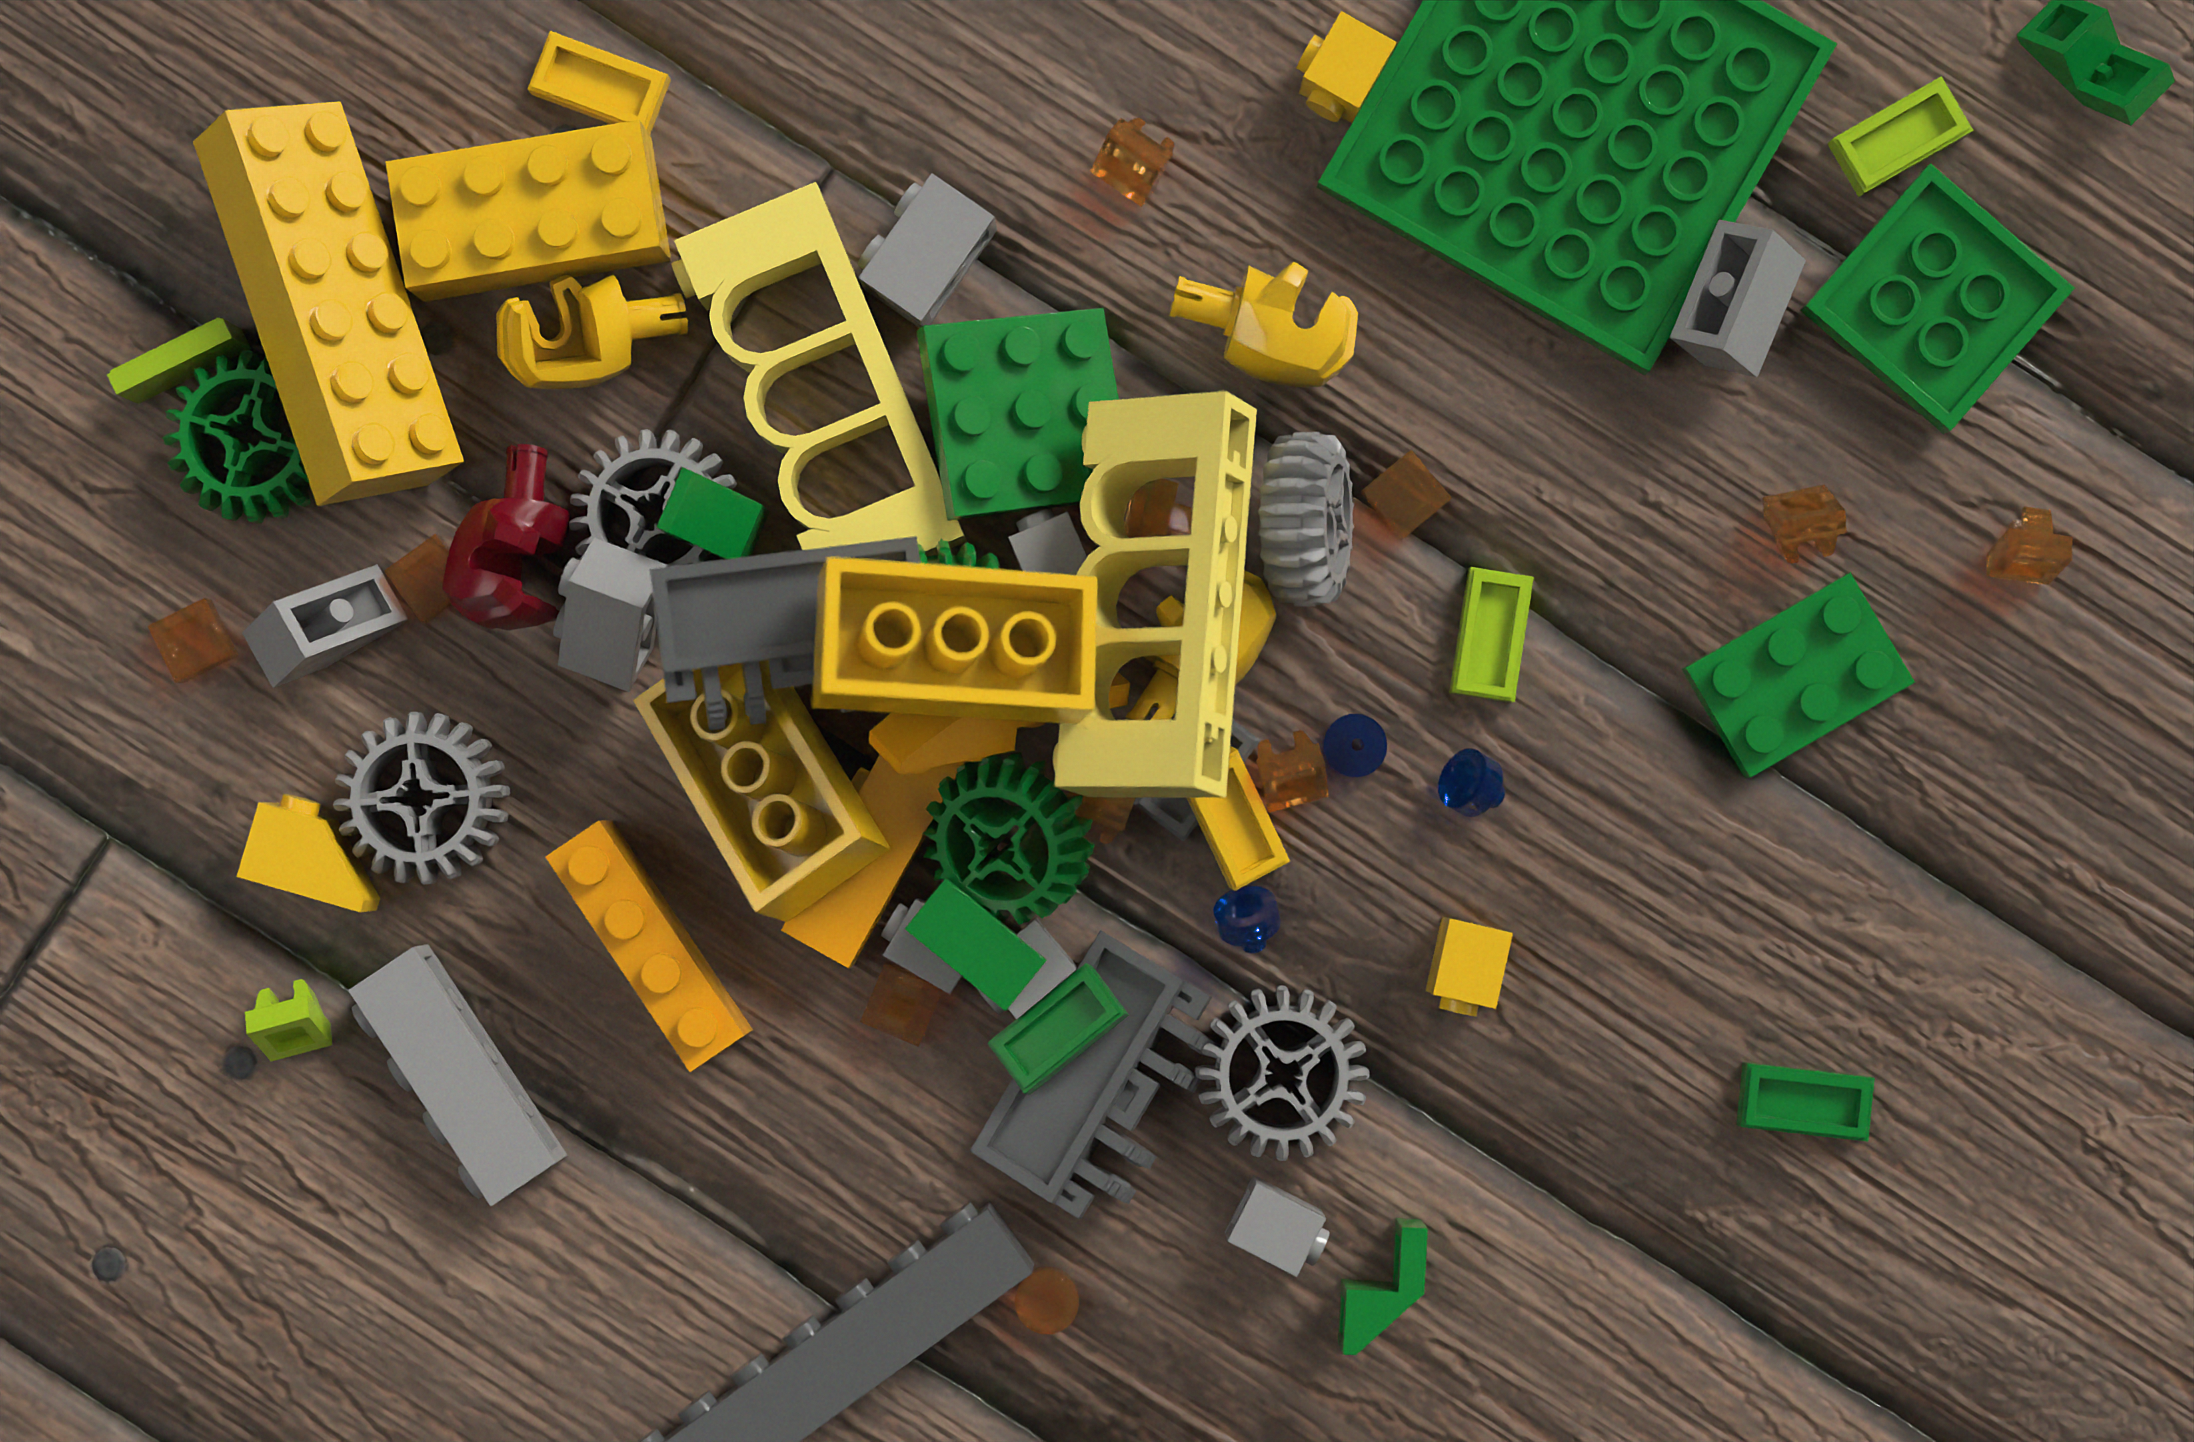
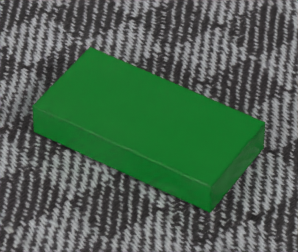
[905,878,1047,1011]
[987,963,1129,1095]
[1736,1062,1875,1142]

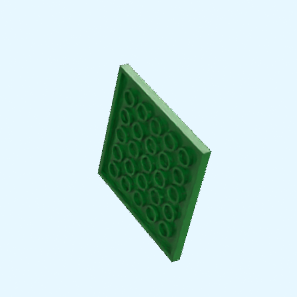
[1316,0,1838,375]

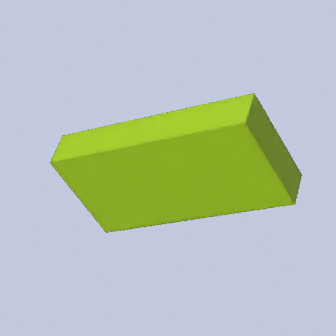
[1827,76,1973,197]
[107,317,251,404]
[1449,567,1534,703]

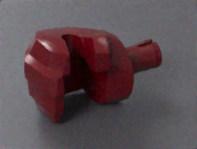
[442,444,572,631]

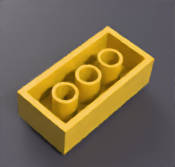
[385,120,671,302]
[812,557,1097,724]
[633,659,891,922]

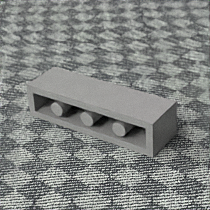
[348,944,568,1206]

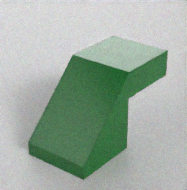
[2016,0,2175,126]
[657,467,770,560]
[1338,1218,1428,1355]

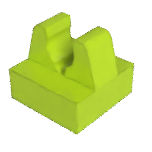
[245,979,333,1062]

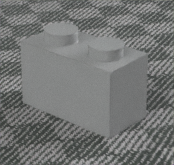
[858,173,997,328]
[1670,220,1806,378]
[553,537,667,692]

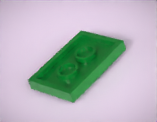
[1681,572,1915,778]

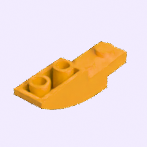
[869,672,1130,775]

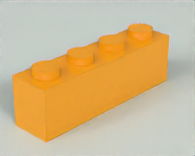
[781,712,965,968]
[545,820,753,1072]

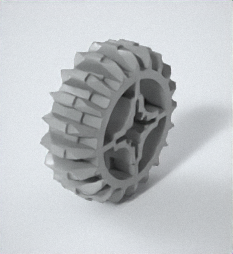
[569,429,737,567]
[1258,432,1354,607]
[333,712,510,884]
[1195,985,1369,1161]

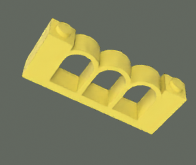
[671,182,967,557]
[1053,391,1257,798]

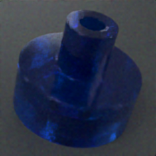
[1322,714,1387,778]
[1438,748,1505,817]
[1213,886,1281,954]

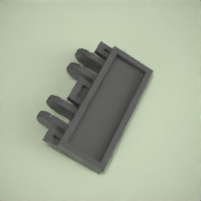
[649,536,920,730]
[970,930,1221,1219]

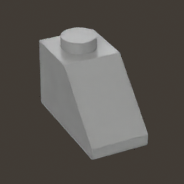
[242,564,408,688]

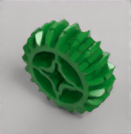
[162,350,311,524]
[922,752,1095,925]

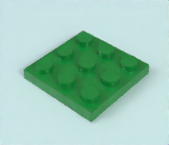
[1800,163,2075,434]
[916,308,1135,521]

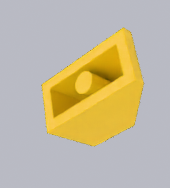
[236,794,380,912]

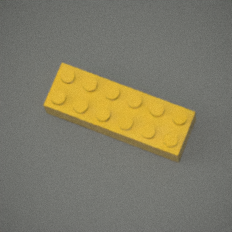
[193,101,464,506]

